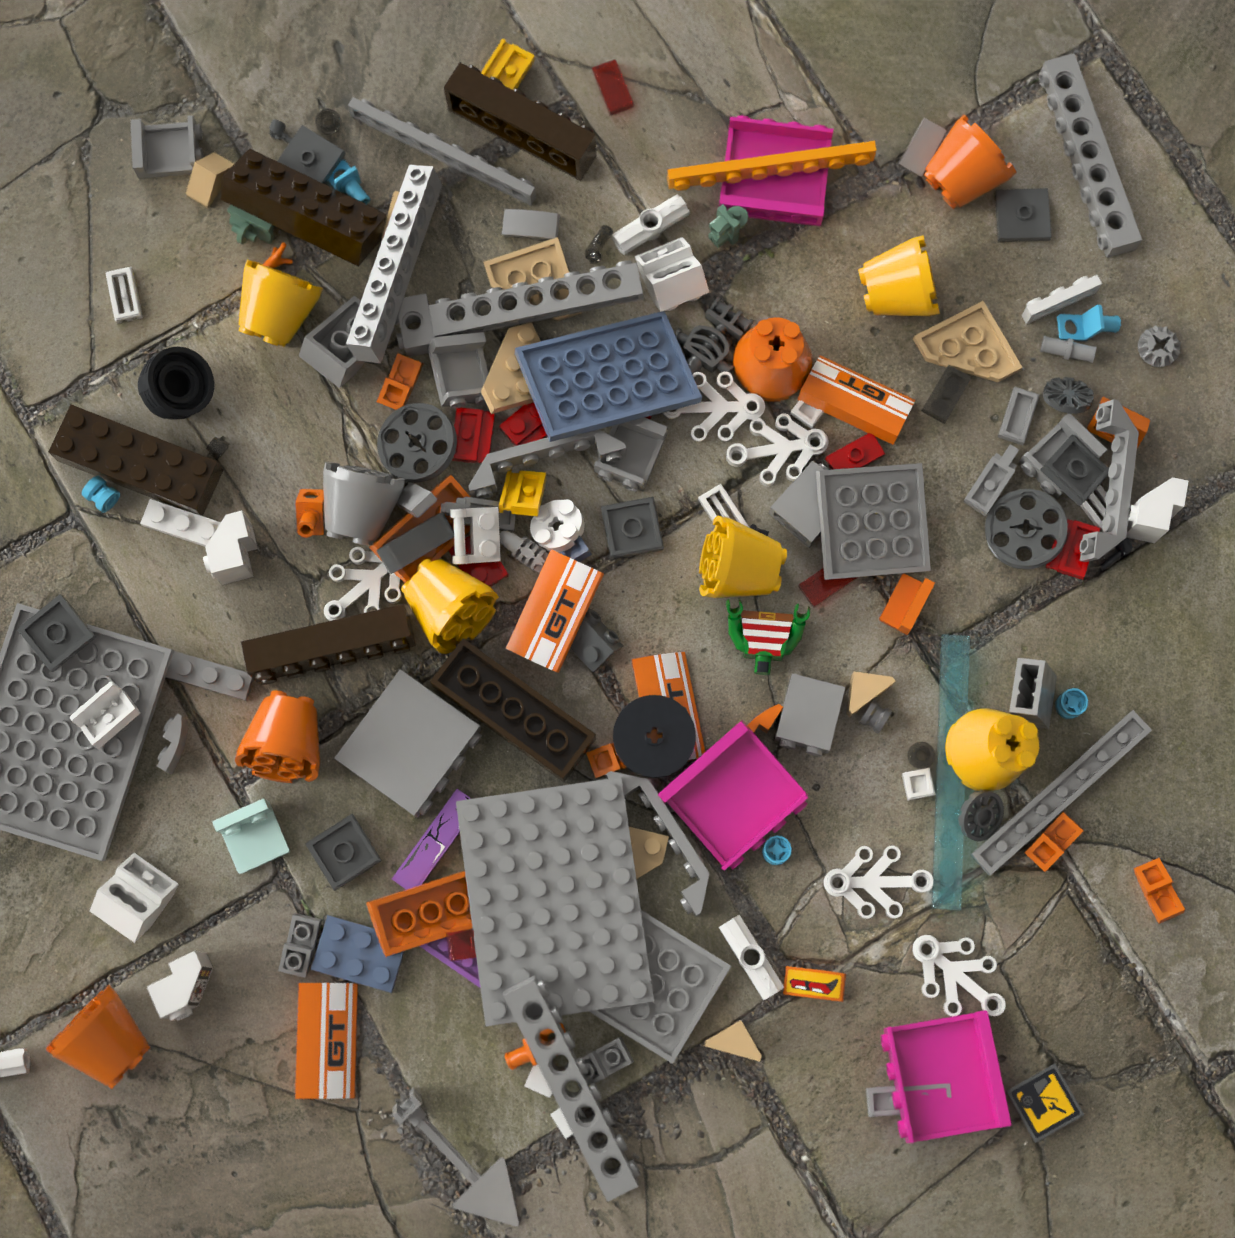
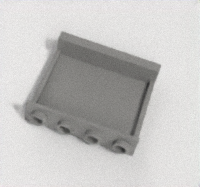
[335,669,482,818]

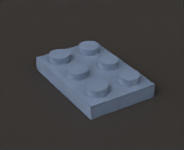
[311,915,405,993]

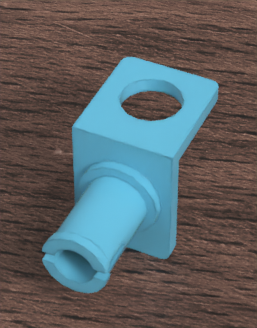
[328,160,370,204]
[1057,305,1121,341]

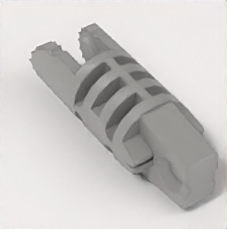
[499,530,549,573]

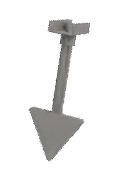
[392,1087,519,1226]

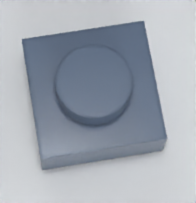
[559,535,592,562]

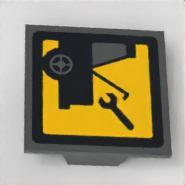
[1006,1064,1084,1143]

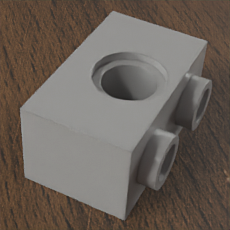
[395,293,435,357]

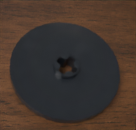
[613,695,696,778]

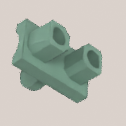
[708,204,748,248]
[227,205,275,244]

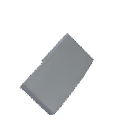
[898,117,947,177]
[502,209,560,240]
[157,713,188,775]
[278,913,322,978]
[576,1037,634,1089]

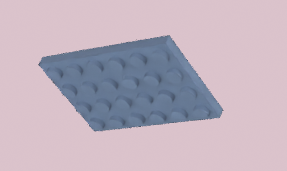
[515,311,702,442]

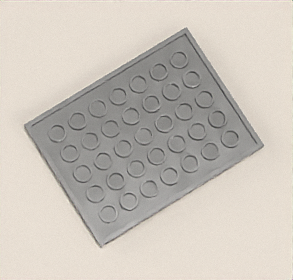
[0,603,174,861]
[456,777,654,1026]

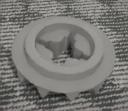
[1138,325,1181,367]

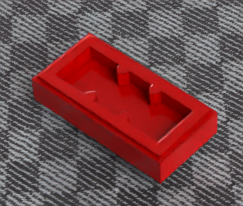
[825,433,885,470]

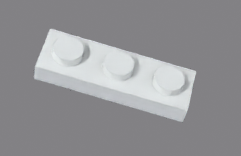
[1022,275,1102,324]
[140,499,221,547]

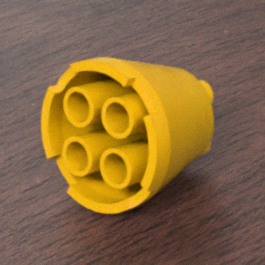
[859,235,940,316]
[238,259,323,347]
[699,516,787,598]
[401,559,499,654]
[945,708,1039,791]

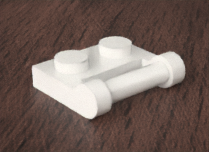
[450,507,501,564]

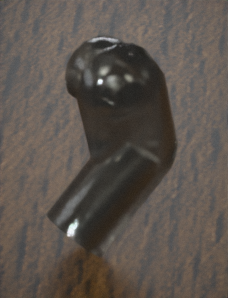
[585,225,613,264]

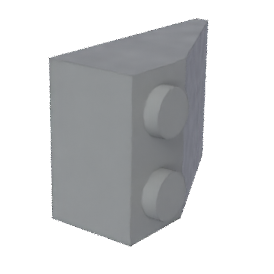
[299,296,395,388]

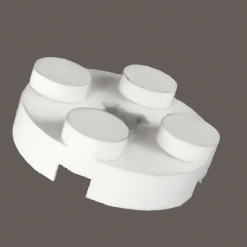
[530,500,585,552]

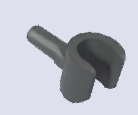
[269,119,293,143]

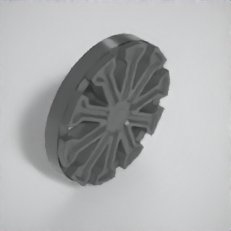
[1043,377,1094,414]
[958,790,1004,841]

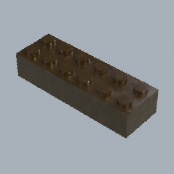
[444,62,596,181]
[221,148,387,267]
[48,404,224,516]
[241,604,416,685]
[430,638,597,783]

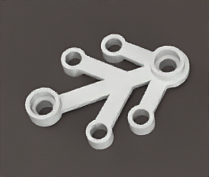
[662,372,765,442]
[726,413,829,486]
[324,547,402,621]
[824,846,933,919]
[912,935,1006,1017]

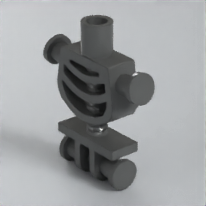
[675,297,754,378]

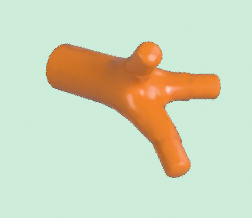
[263,242,293,268]

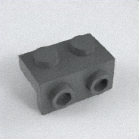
[570,608,623,672]

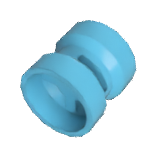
[82,476,120,513]
[1055,688,1088,719]
[762,835,792,865]

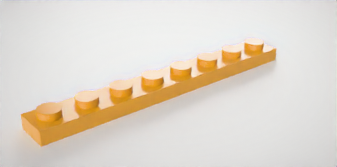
[667,141,877,191]

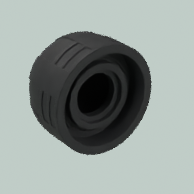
[138,346,215,420]

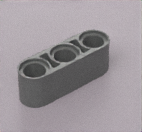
[376,512,454,574]

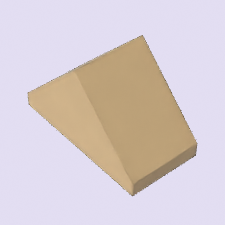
[186,152,234,208]
[846,672,896,718]
[704,1020,761,1061]

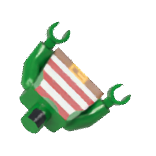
[726,598,811,675]

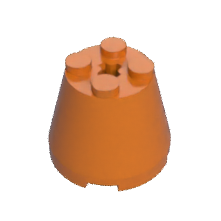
[924,115,1017,209]
[733,317,812,402]
[235,690,320,783]
[46,985,150,1089]

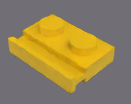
[481,38,535,90]
[499,469,546,516]

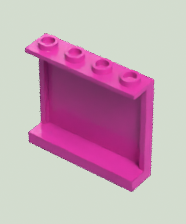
[719,115,834,226]
[658,720,808,870]
[880,1010,1012,1143]

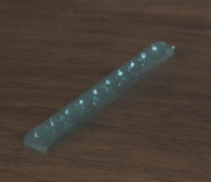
[931,634,970,911]

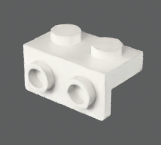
[70,681,140,750]

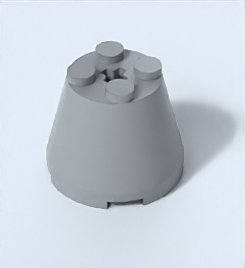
[323,462,405,545]

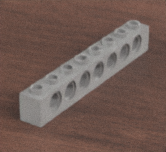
[1039,53,1142,258]
[346,165,443,363]
[429,261,644,337]
[503,975,641,1202]

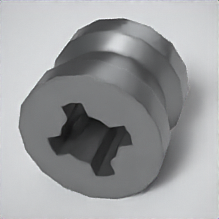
[859,699,892,734]

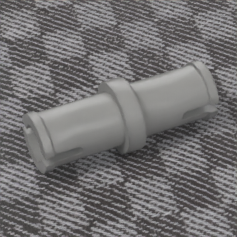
[1040,335,1097,363]

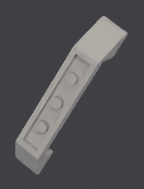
[1080,399,1139,562]
[468,429,626,499]
[606,771,710,917]

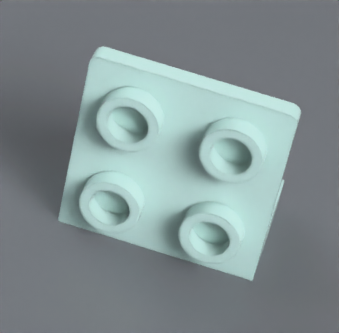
[212,798,290,874]

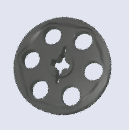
[377,403,457,483]
[985,489,1068,569]

